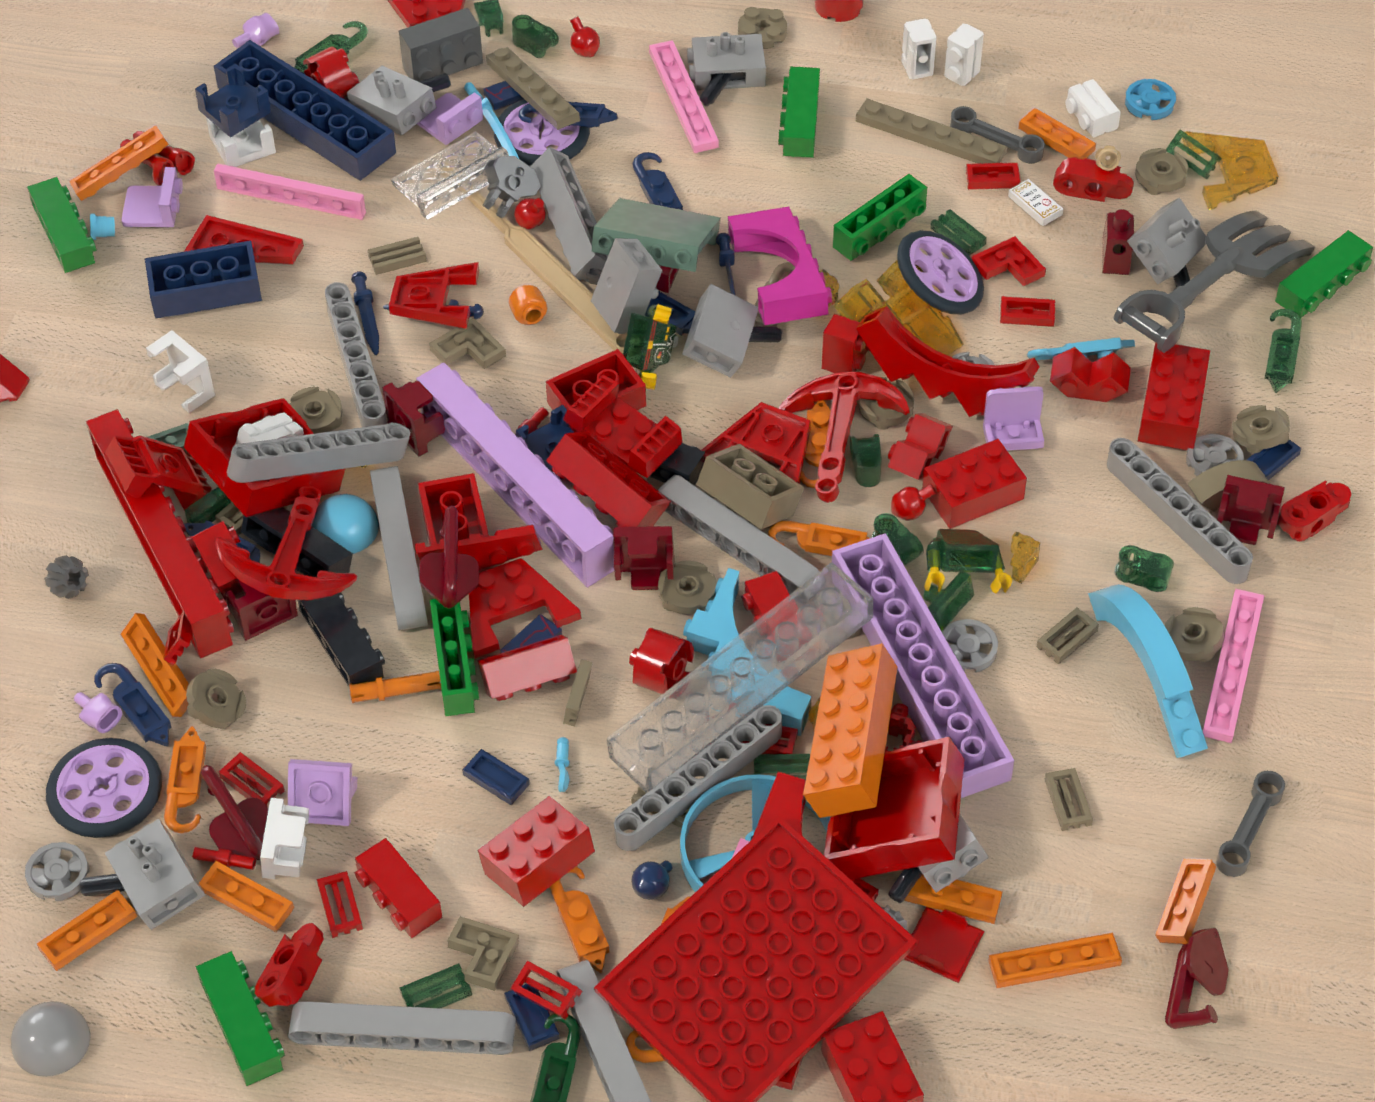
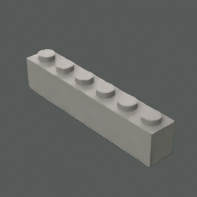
[530,147,608,282]

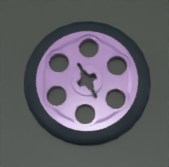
[494,99,590,166]
[897,230,984,315]
[46,738,162,838]

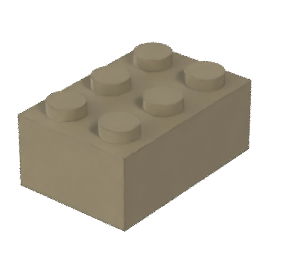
[696,444,804,530]

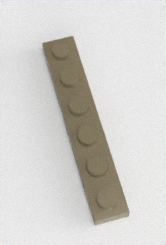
[486,47,580,130]
[856,98,1007,164]

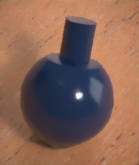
[631,860,673,900]

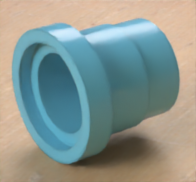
[90,213,115,240]

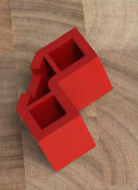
[1050,347,1131,402]
[888,413,953,480]

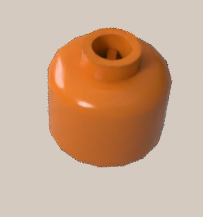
[508,285,547,325]

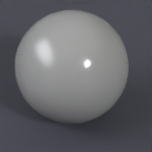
[11,1001,90,1077]

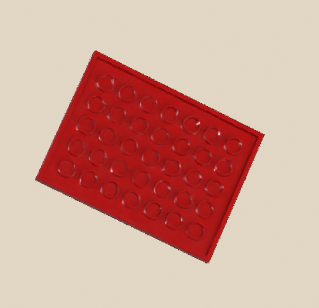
[594,815,918,1102]

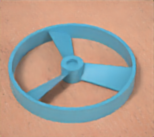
[680,774,831,892]

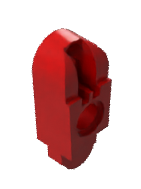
[1053,157,1134,202]
[1277,481,1352,542]
[255,923,324,1007]

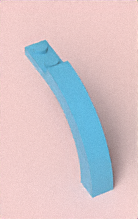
[1088,584,1208,758]

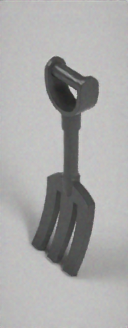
[1114,210,1315,353]

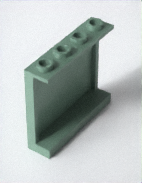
[591,198,721,272]

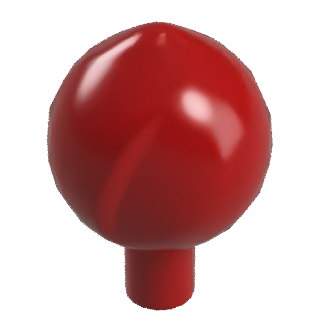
[569,16,600,57]
[514,198,546,230]
[891,484,937,521]

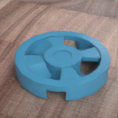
[1125,79,1176,120]

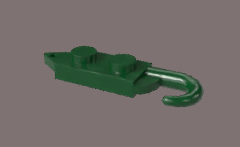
[530,1014,581,1102]

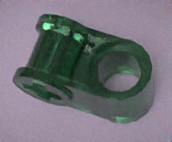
[512,14,559,58]
[850,434,882,487]
[872,513,924,566]
[1114,545,1174,592]

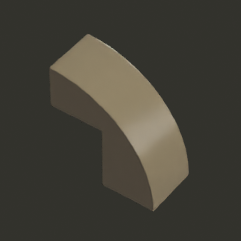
[1187,460,1270,512]

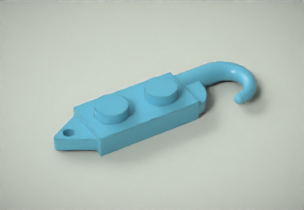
[1027,338,1135,360]

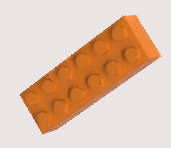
[803,643,898,818]

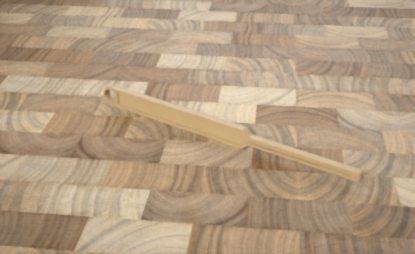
[436,158,638,356]

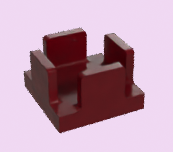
[382,381,445,457]
[1217,475,1285,545]
[613,526,675,590]
[225,579,298,641]

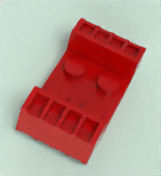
[563,375,683,478]
[105,435,217,513]

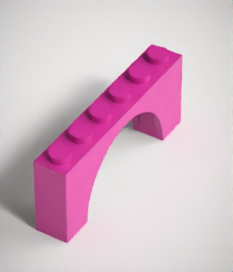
[727,206,832,325]

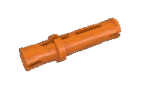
[349,670,441,703]

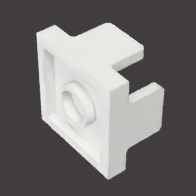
[260,798,309,879]

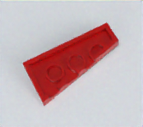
[184,215,304,265]
[415,525,543,570]

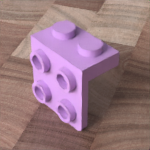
[417,92,483,145]
[122,167,183,227]
[983,386,1044,451]

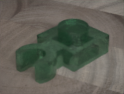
[474,0,504,37]

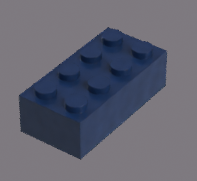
[144,241,262,319]

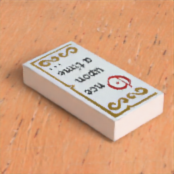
[1008,179,1063,226]

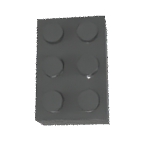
[398,8,483,82]

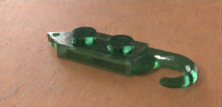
[294,21,368,74]
[1264,309,1302,393]

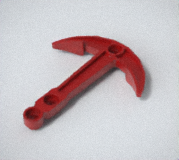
[779,372,910,503]
[215,485,358,600]

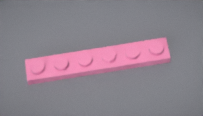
[649,40,719,153]
[214,163,366,220]
[1203,589,1264,743]

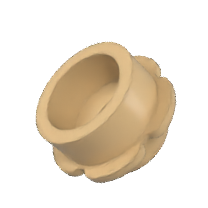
[1095,145,1121,171]

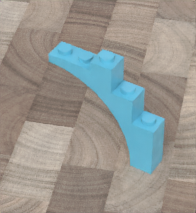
[683,568,812,736]

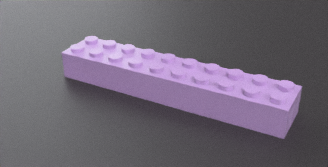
[416,362,614,588]
[831,533,1014,798]

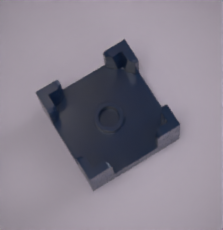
[195,63,271,138]
[516,405,573,480]

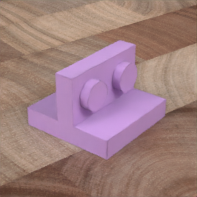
[288,759,358,826]

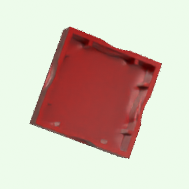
[184,398,346,517]
[824,737,965,880]

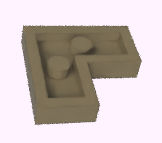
[429,318,506,369]
[447,916,519,991]

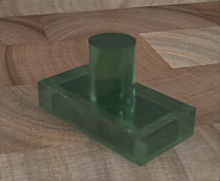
[923,572,975,632]

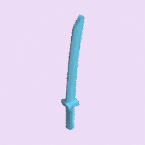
[464,82,519,168]

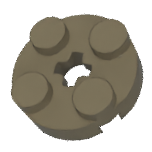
[738,7,787,49]
[1135,148,1188,195]
[859,377,914,430]
[290,387,343,434]
[1232,405,1290,453]
[658,561,717,614]
[1164,607,1224,662]
[186,668,246,729]

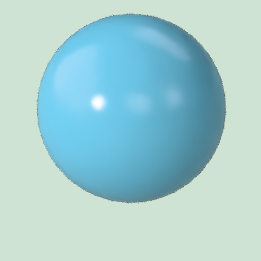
[312,494,379,554]

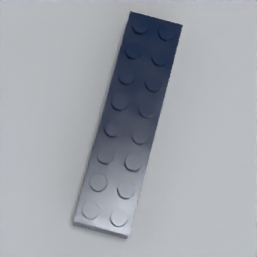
[213,40,396,181]

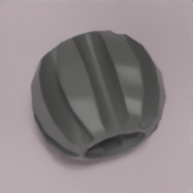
[44,555,89,599]

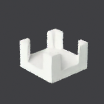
[206,117,276,167]
[146,330,215,413]

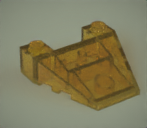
[834,261,964,356]

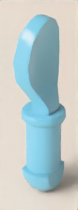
[554,737,570,792]

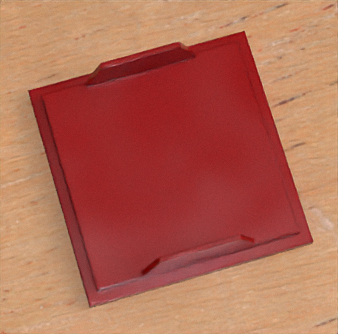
[904,907,984,983]

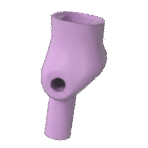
[232,13,280,48]
[74,692,122,733]

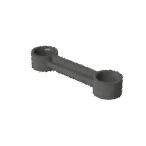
[950,106,1045,164]
[1216,770,1285,877]

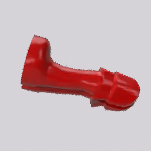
[120,131,195,186]

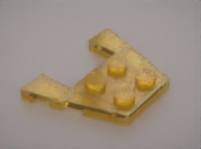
[1182,131,1279,210]

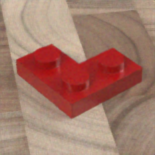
[971,236,1046,287]

